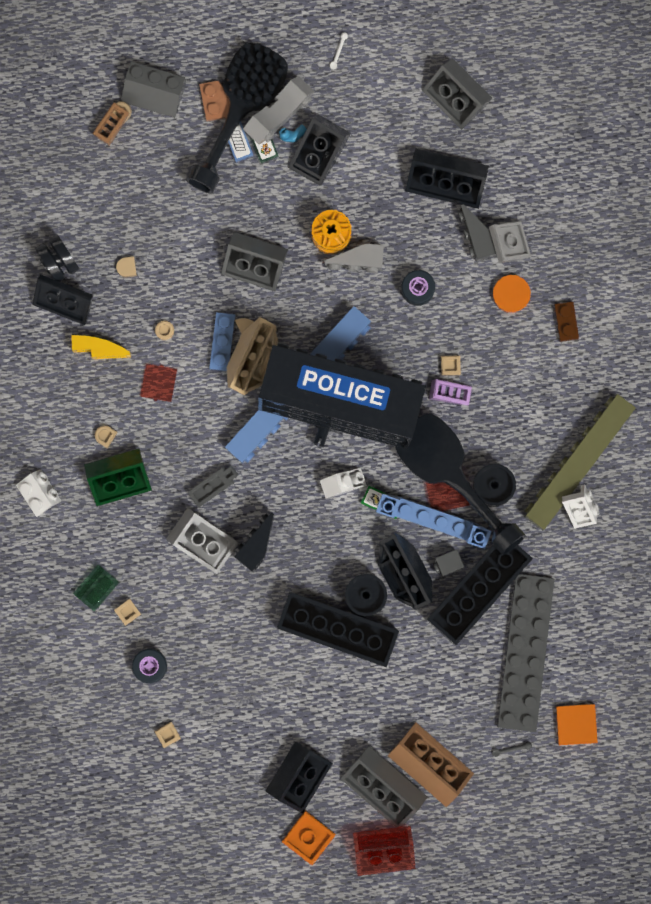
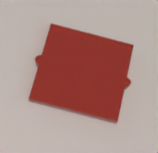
[140,364,177,402]

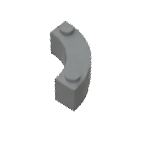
[243,76,315,144]

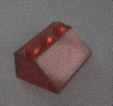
[353,826,416,876]

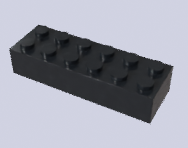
[426,545,533,646]
[277,592,399,668]

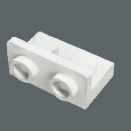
[562,484,599,528]

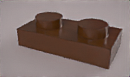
[554,302,579,342]

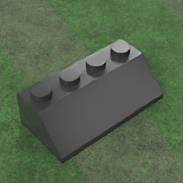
[340,746,428,830]

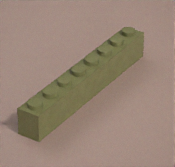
[524,394,636,531]

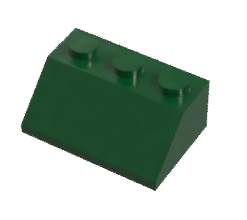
[84,448,152,507]

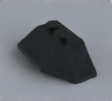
[378,533,432,610]

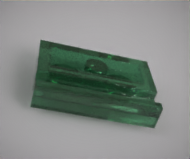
[73,565,120,612]

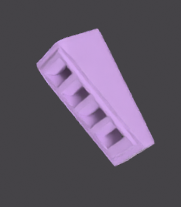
[429,379,472,406]

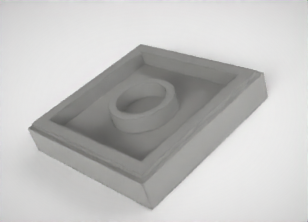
[489,221,531,263]

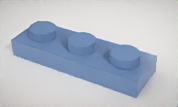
[209,312,235,371]

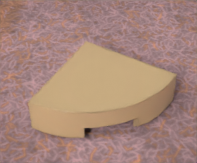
[235,318,254,334]

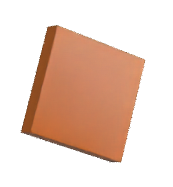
[556,704,598,745]
[281,811,336,865]

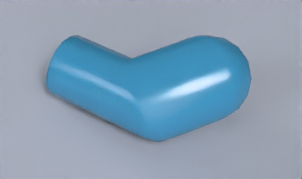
[279,124,307,142]

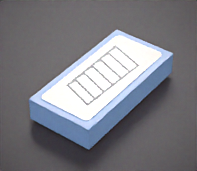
[222,122,253,162]

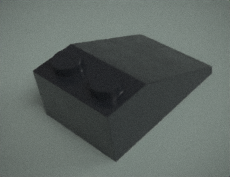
[288,115,351,186]

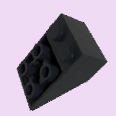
[234,512,275,573]

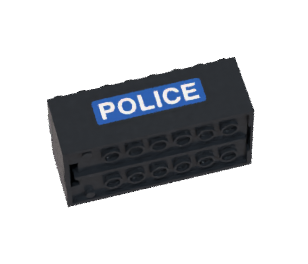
[258,343,426,450]

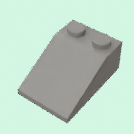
[166,508,239,574]

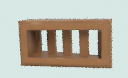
[92,103,130,146]

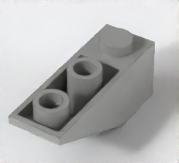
[325,244,384,273]

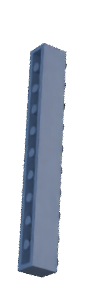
[225,306,371,464]

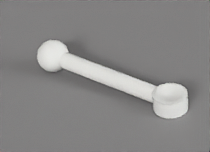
[330,32,348,70]

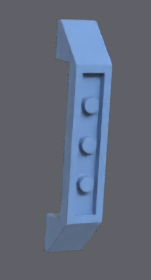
[376,493,492,549]

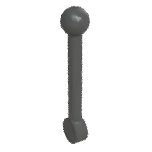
[492,742,532,757]

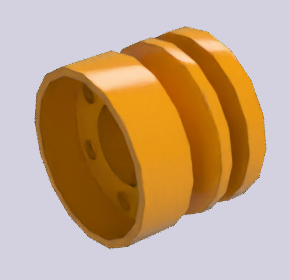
[312,210,351,254]

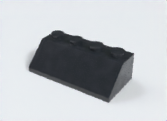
[405,148,489,209]

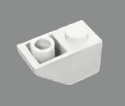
[320,468,367,499]

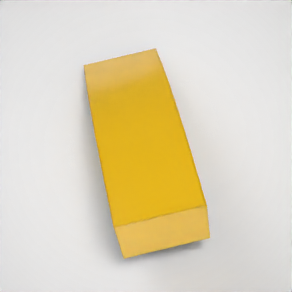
[71,335,131,359]

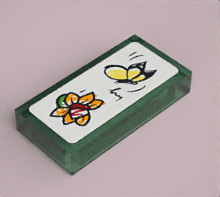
[251,138,279,164]

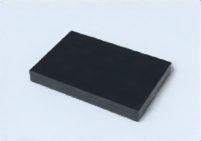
[32,274,93,325]

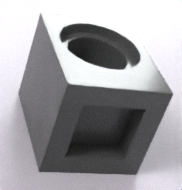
[433,550,464,576]

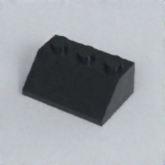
[265,741,333,814]

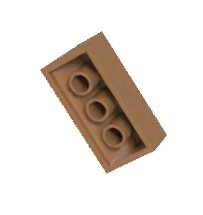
[388,723,474,807]

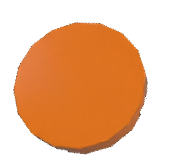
[493,275,531,313]

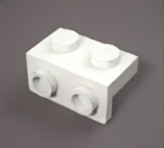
[16,470,61,517]

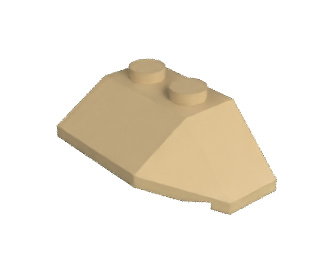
[227,317,278,395]

